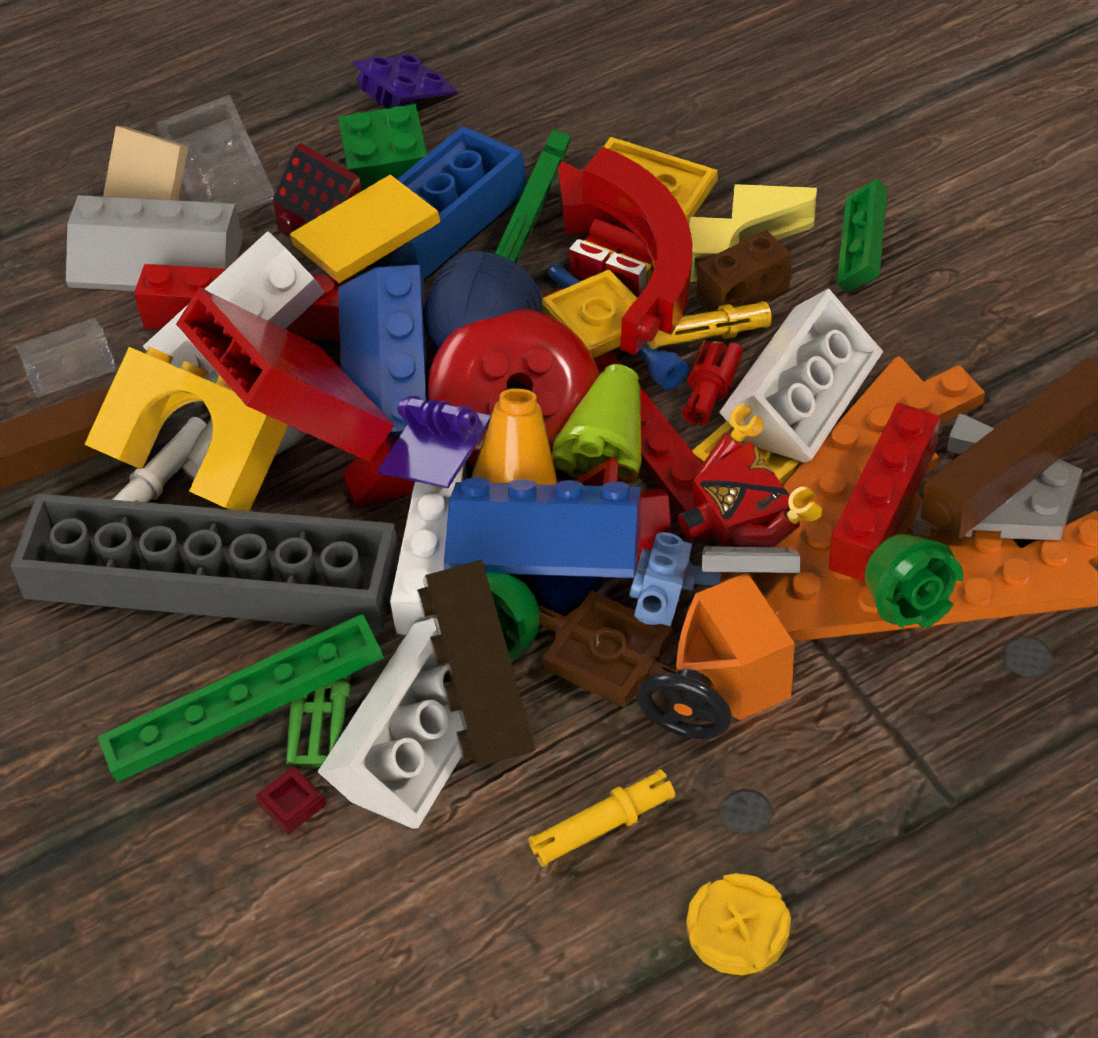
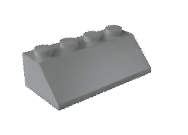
[66,195,243,291]

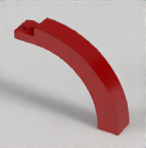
[582,146,693,356]

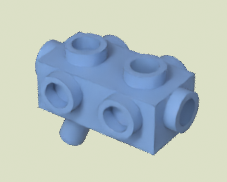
[629,532,721,626]

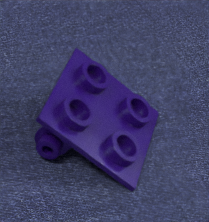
[352,53,457,109]
[377,395,491,489]

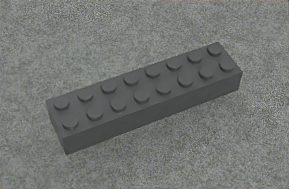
[11,493,400,631]

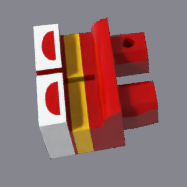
[569,216,654,298]

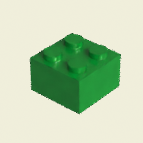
[338,104,427,191]

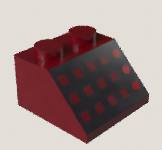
[272,143,362,237]

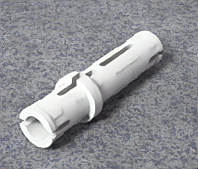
[112,417,207,503]

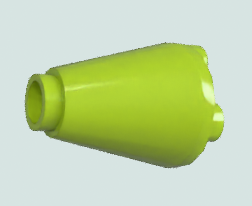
[552,364,641,484]

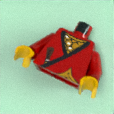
[677,404,822,547]

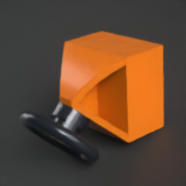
[637,572,795,739]

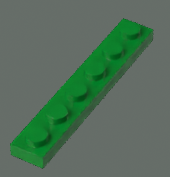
[98,614,384,783]

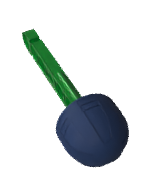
[424,129,572,353]

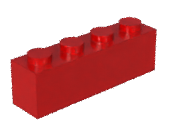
[828,402,941,582]

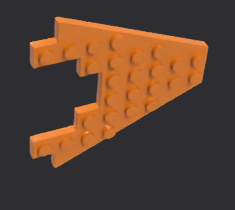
[719,356,1098,642]

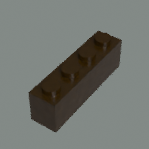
[417,560,535,768]

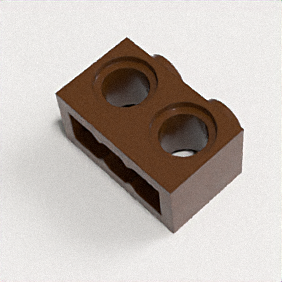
[697,230,791,312]

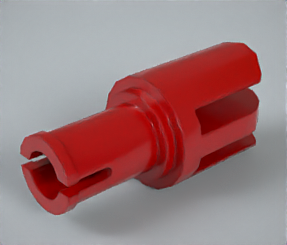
[682,340,743,426]

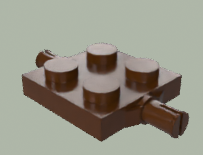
[539,590,676,708]

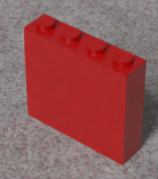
[176,287,394,462]

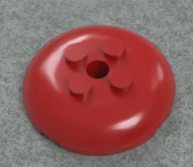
[427,309,600,471]

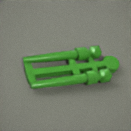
[286,673,352,769]

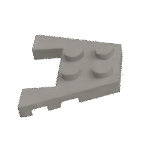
[912,414,1083,540]

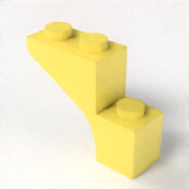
[689,184,817,282]

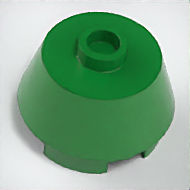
[865,534,963,628]

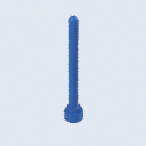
[548,264,689,390]

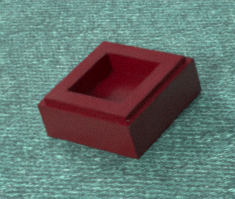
[255,766,326,835]

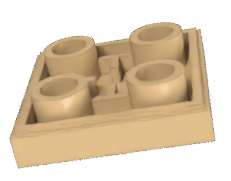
[103,126,188,201]

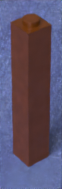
[920,357,1098,539]
[0,386,111,489]

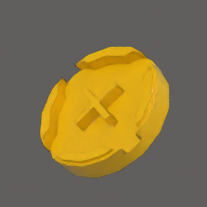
[686,873,791,976]

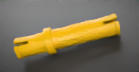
[646,301,772,349]
[528,769,675,867]

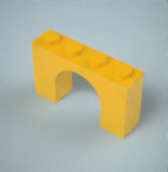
[85,346,288,511]

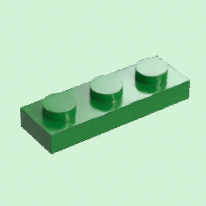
[837,178,887,293]

